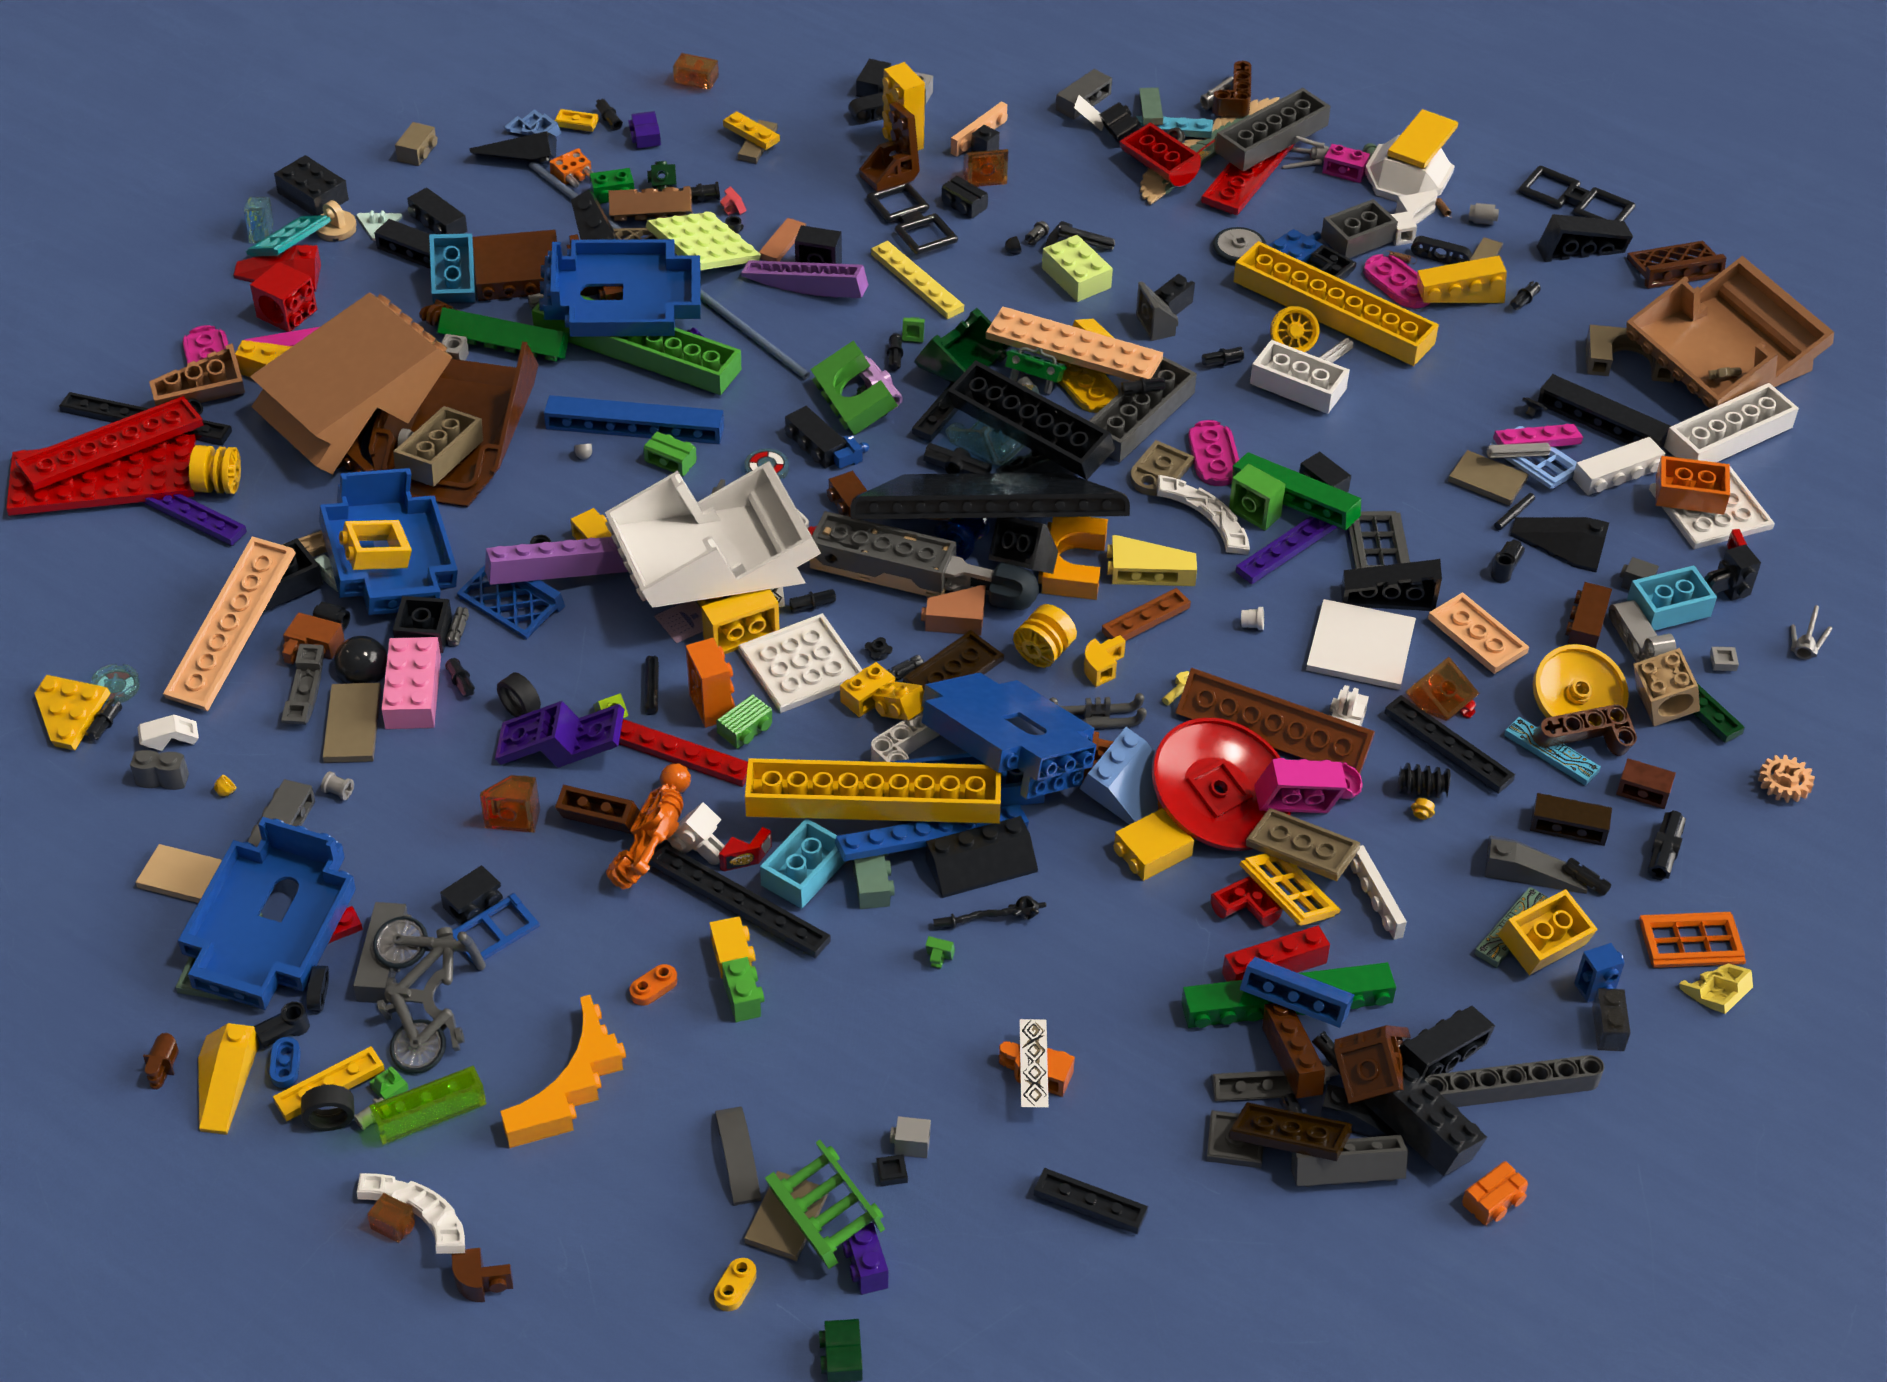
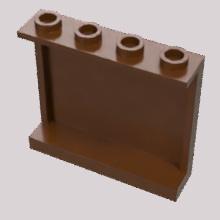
[472,229,557,301]

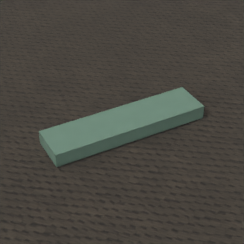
[1139,88,1163,125]

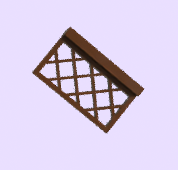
[1627,241,1727,288]

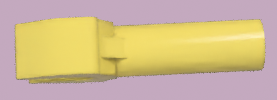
[1162,671,1189,705]

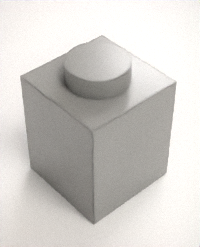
[890,1116,931,1158]

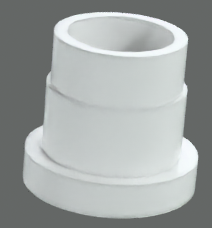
[1241,607,1264,630]

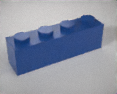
[1240,957,1355,1028]

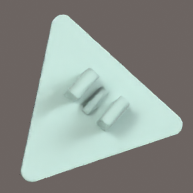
[357,210,402,241]

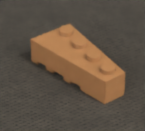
[609,186,692,221]

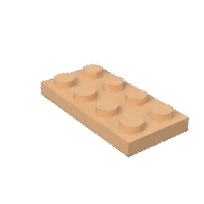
[1428,592,1529,674]

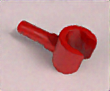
[1448,692,1476,718]

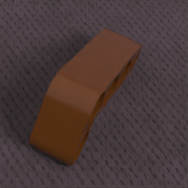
[1212,61,1251,117]
[1533,705,1637,756]

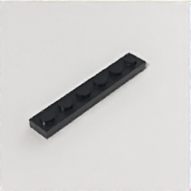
[1384,695,1515,794]

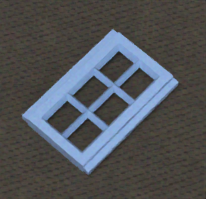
[1489,426,1577,489]

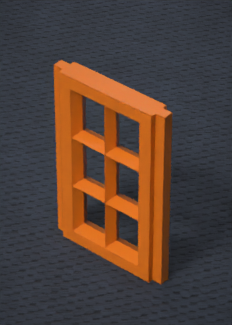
[1639,912,1746,968]

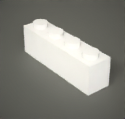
[1573,437,1665,495]

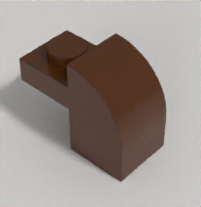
[452,1248,513,1302]

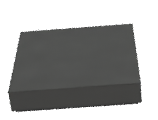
[1206,1110,1263,1168]

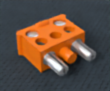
[550,148,594,188]

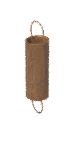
[1435,198,1452,218]
[1383,251,1417,264]

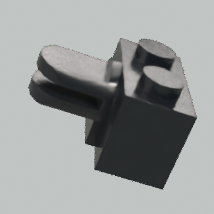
[1704,544,1761,601]

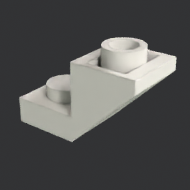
[137,715,199,751]

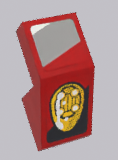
[719,827,772,872]

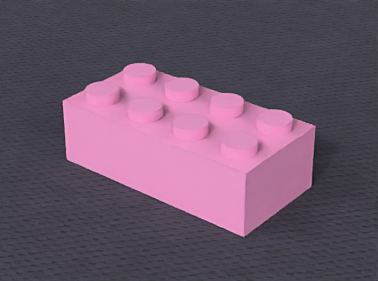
[382,637,441,729]

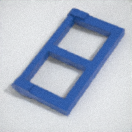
[452,893,540,966]

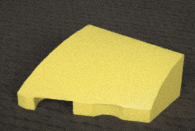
[1679,963,1753,1014]

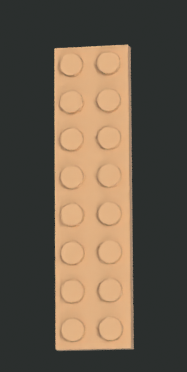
[986,306,1163,381]
[163,536,296,711]

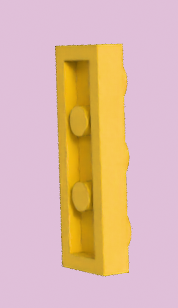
[723,111,780,150]

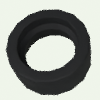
[497,672,541,718]
[301,1085,355,1131]

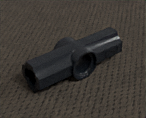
[923,443,992,474]
[1648,810,1686,881]

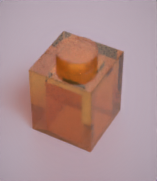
[367,1193,415,1243]

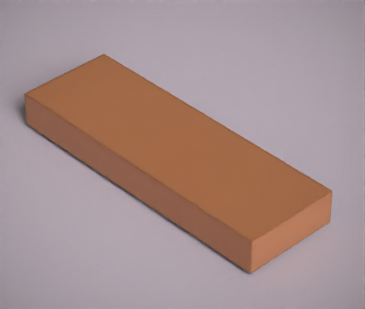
[758,218,806,261]

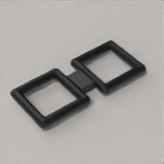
[1518,165,1635,221]
[867,182,958,255]

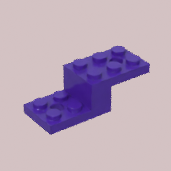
[495,701,625,768]

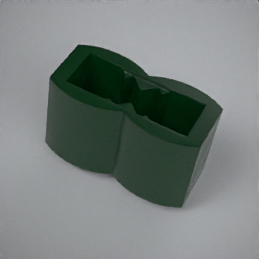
[819,1319,863,1382]

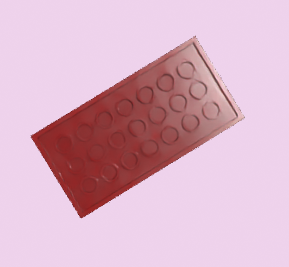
[6,434,196,516]

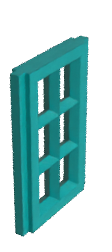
[246,215,331,257]

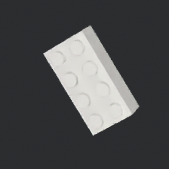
[1250,340,1350,414]

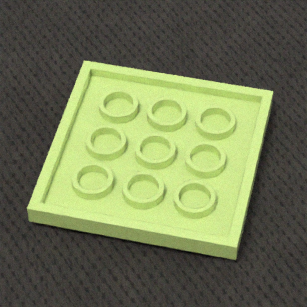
[646,212,761,270]

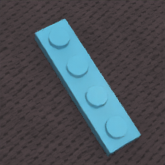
[1136,116,1213,138]

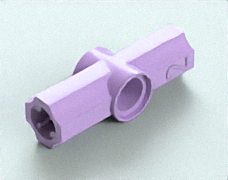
[859,356,903,409]

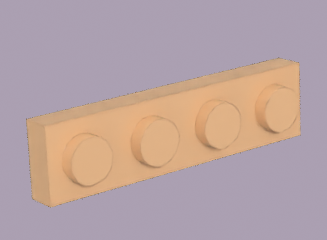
[951,102,1008,157]

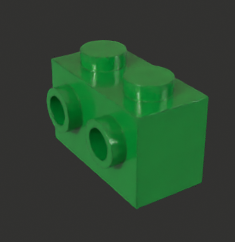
[590,168,634,204]

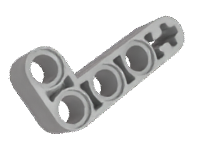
[1609,600,1676,662]

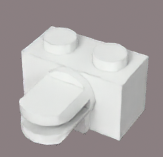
[1330,685,1369,726]
[667,803,725,865]

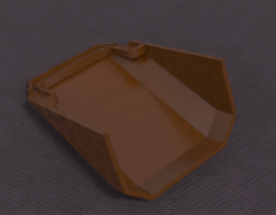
[368,342,539,507]

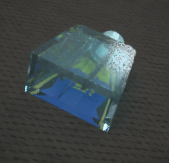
[244,197,274,243]

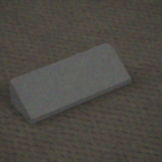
[1211,1070,1294,1101]

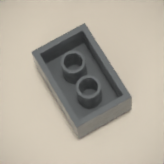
[1321,199,1398,258]

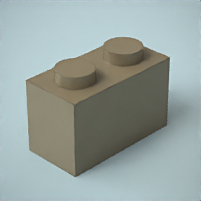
[395,122,438,166]

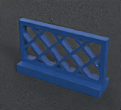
[457,565,565,640]

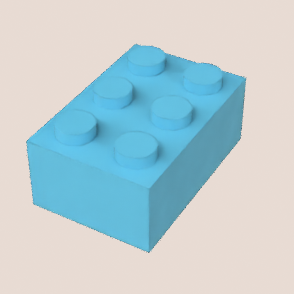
[1627,565,1717,631]
[760,818,846,909]

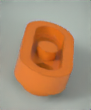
[630,964,678,1006]

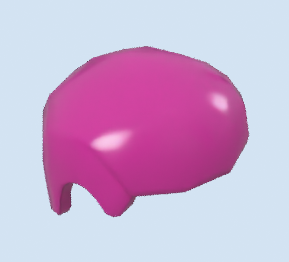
[1340,762,1363,799]

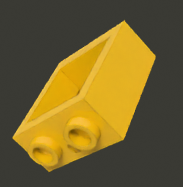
[339,520,412,570]

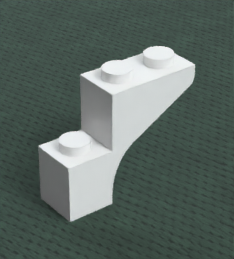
[1391,190,1438,246]

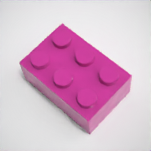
[1254,758,1347,813]

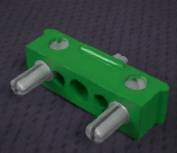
[1005,347,1067,394]

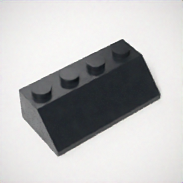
[926,816,1038,898]

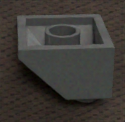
[1136,281,1178,341]

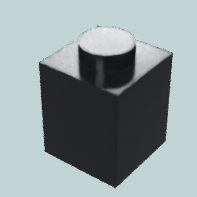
[971,125,1000,161]

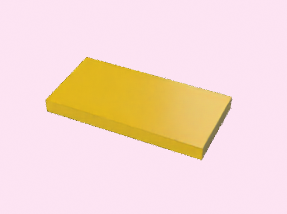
[1387,109,1458,169]

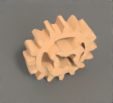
[1758,755,1815,803]

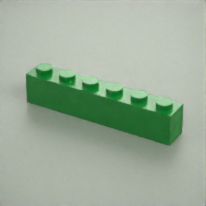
[437,307,570,362]
[1233,452,1361,530]

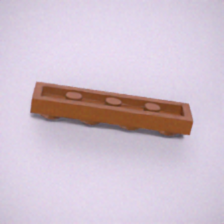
[1102,588,1191,641]

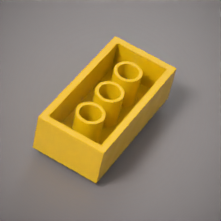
[882,62,925,150]

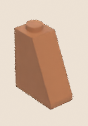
[921,585,986,635]

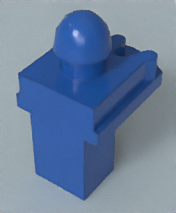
[834,435,869,469]

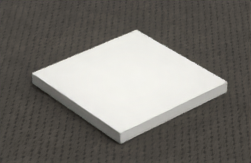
[1649,467,1775,549]
[1306,599,1416,690]
[738,613,862,713]

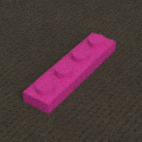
[1493,424,1583,447]

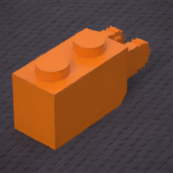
[999,1041,1075,1097]

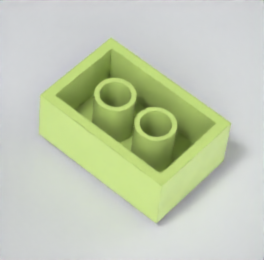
[1042,235,1113,302]

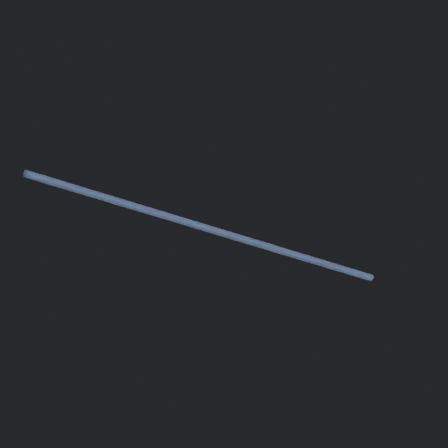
[529,161,810,380]

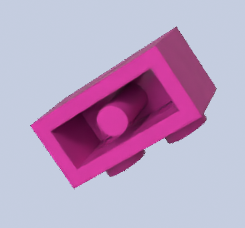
[1322,144,1370,183]

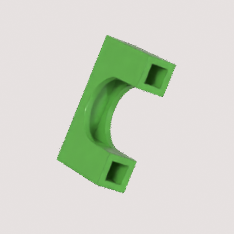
[810,340,898,435]

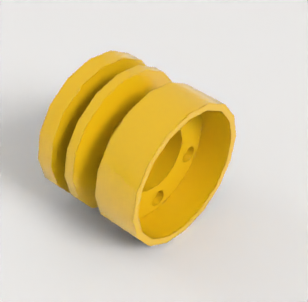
[189,445,241,494]
[1013,604,1077,668]

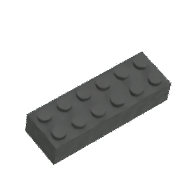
[1215,88,1331,171]
[1089,357,1197,463]

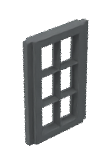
[1348,511,1410,569]

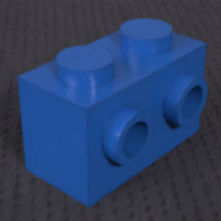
[1574,943,1625,1003]

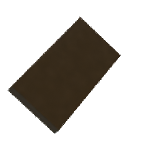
[903,630,1004,690]
[1230,1102,1352,1161]

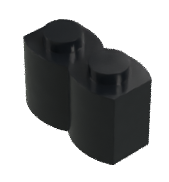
[1099,102,1141,145]

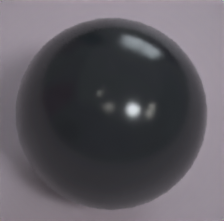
[334,636,388,684]

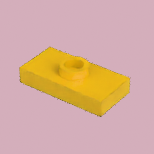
[554,109,599,132]

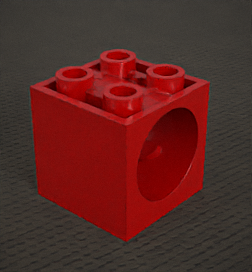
[250,262,317,332]

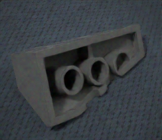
[1485,835,1588,894]

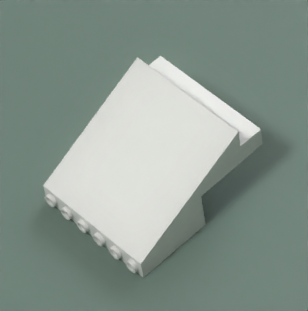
[605,461,821,608]

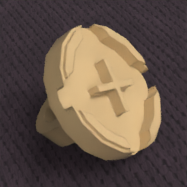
[316,200,357,241]

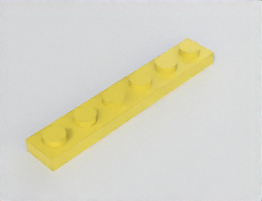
[871,241,964,320]

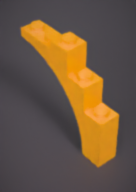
[500,995,626,1148]

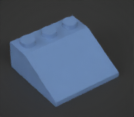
[1079,727,1158,825]

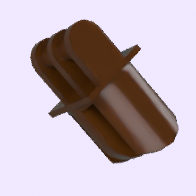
[419,299,460,326]
[143,1033,179,1090]

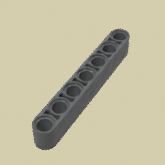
[1425,1055,1605,1107]

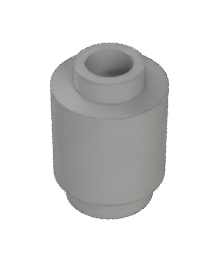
[1469,203,1499,225]

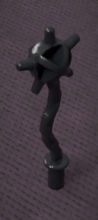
[933,895,1047,929]

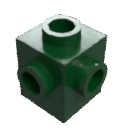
[647,161,677,191]

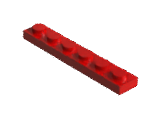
[619,719,748,787]

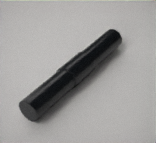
[1494,493,1535,530]

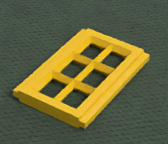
[1239,853,1341,926]

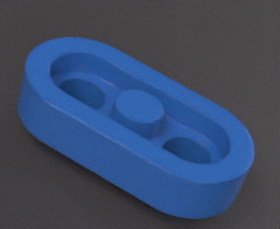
[269,1037,301,1088]

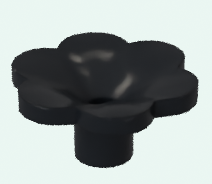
[1522,397,1548,417]

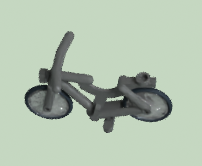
[373,916,486,1074]

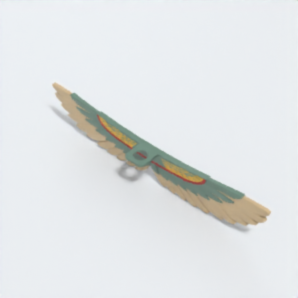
[1140,97,1280,205]

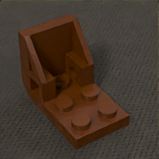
[859,101,920,192]
[1334,1025,1411,1104]

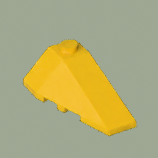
[198,1023,259,1135]

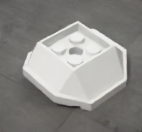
[1365,135,1455,202]

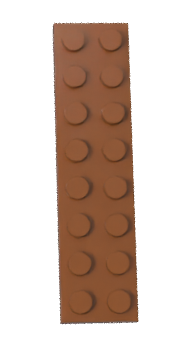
[1176,668,1375,774]

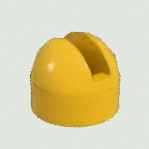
[214,774,237,796]

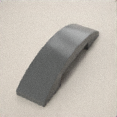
[281,644,324,725]
[715,1106,761,1206]

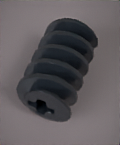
[1397,763,1451,799]

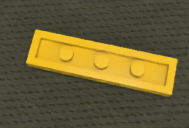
[273,1046,385,1122]

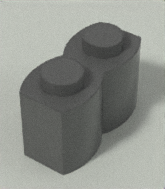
[130,750,189,790]

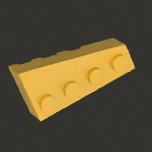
[1417,255,1507,303]
[235,340,292,378]

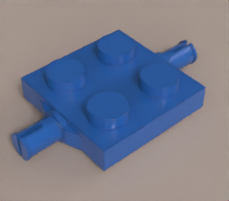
[1268,229,1323,263]

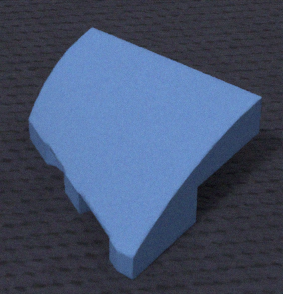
[505,109,562,137]

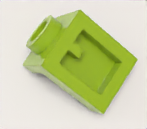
[593,693,628,718]

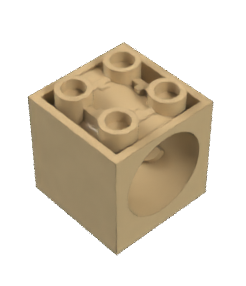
[1633,648,1700,727]

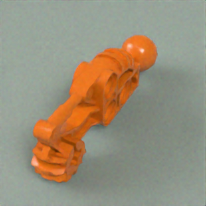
[606,763,691,890]

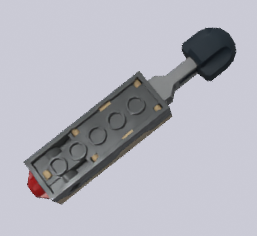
[807,511,1039,610]

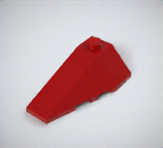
[234,245,321,292]

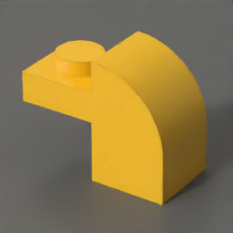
[1084,635,1126,687]

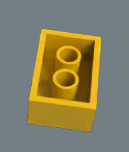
[701,589,780,654]
[1498,889,1598,975]

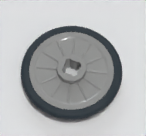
[1213,227,1267,262]

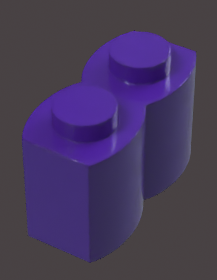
[628,111,661,148]

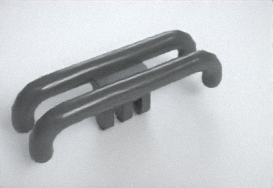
[1049,693,1147,729]

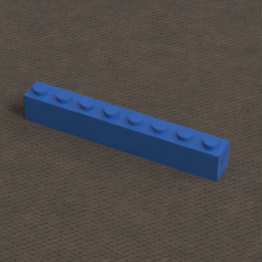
[544,395,724,444]

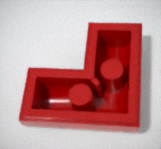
[1211,876,1283,927]

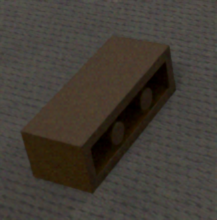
[1530,793,1612,846]

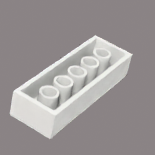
[1664,383,1799,462]

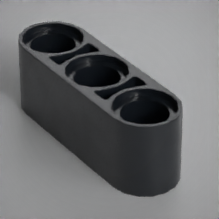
[848,92,884,124]

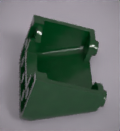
[914,308,1011,383]

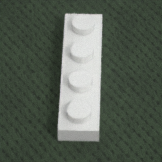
[1350,845,1407,940]

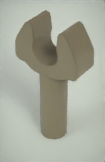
[1708,367,1742,380]

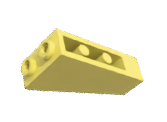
[1107,535,1197,586]

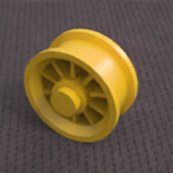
[1270,306,1319,352]

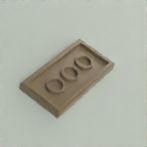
[323,683,381,763]
[1246,808,1360,881]

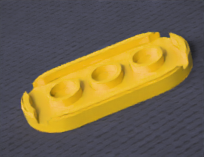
[1056,359,1118,413]

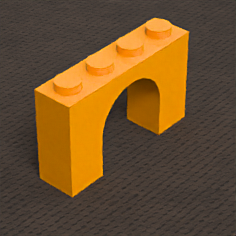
[1038,517,1108,600]

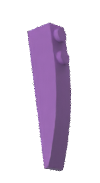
[741,260,868,298]

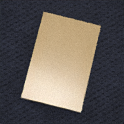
[136,844,222,903]

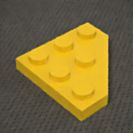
[34,675,110,751]

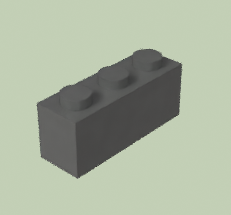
[1056,69,1112,120]

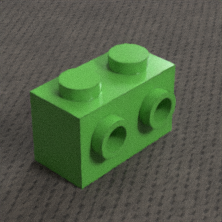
[722,957,765,1023]

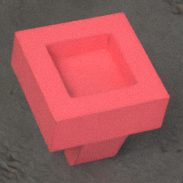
[720,186,747,215]

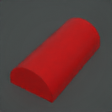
[1119,122,1201,187]

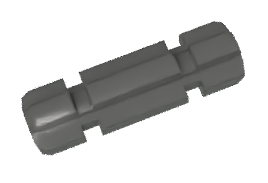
[446,607,469,647]

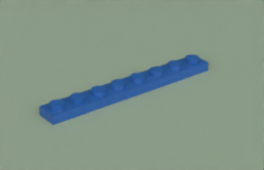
[835,804,1029,861]

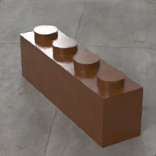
[1262,1003,1325,1098]

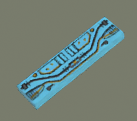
[1504,717,1601,786]

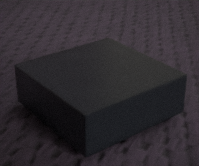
[876,1154,908,1187]

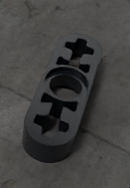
[1411,236,1472,265]

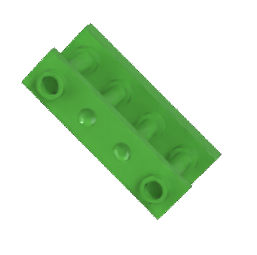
[765,1139,885,1269]

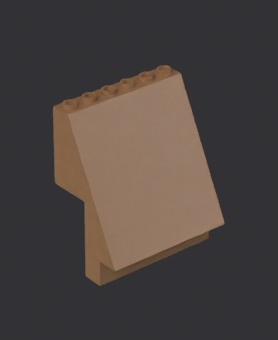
[1626,256,1834,408]
[250,292,452,474]

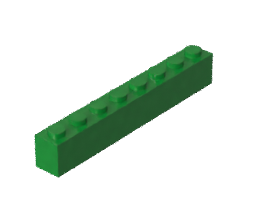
[1181,962,1396,1028]

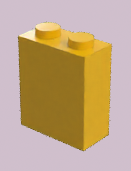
[1113,808,1194,881]

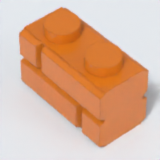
[1462,1161,1528,1225]

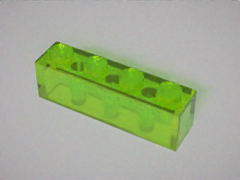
[369,1065,486,1145]

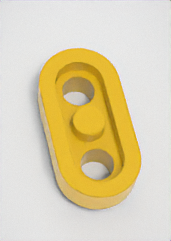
[714,1258,757,1311]

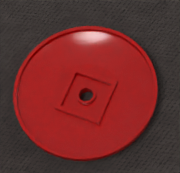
[1152,718,1292,851]

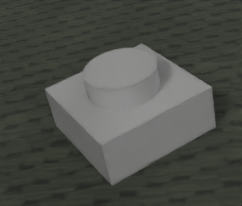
[1710,647,1739,671]

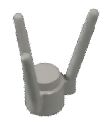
[1200,76,1233,110]
[1282,136,1329,169]
[1791,605,1832,659]

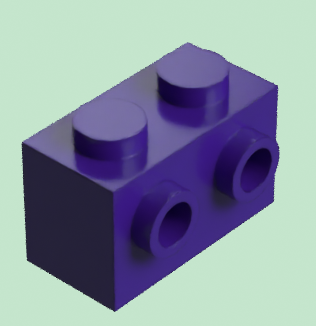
[842,1223,889,1295]

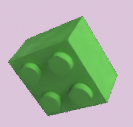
[1229,463,1286,531]

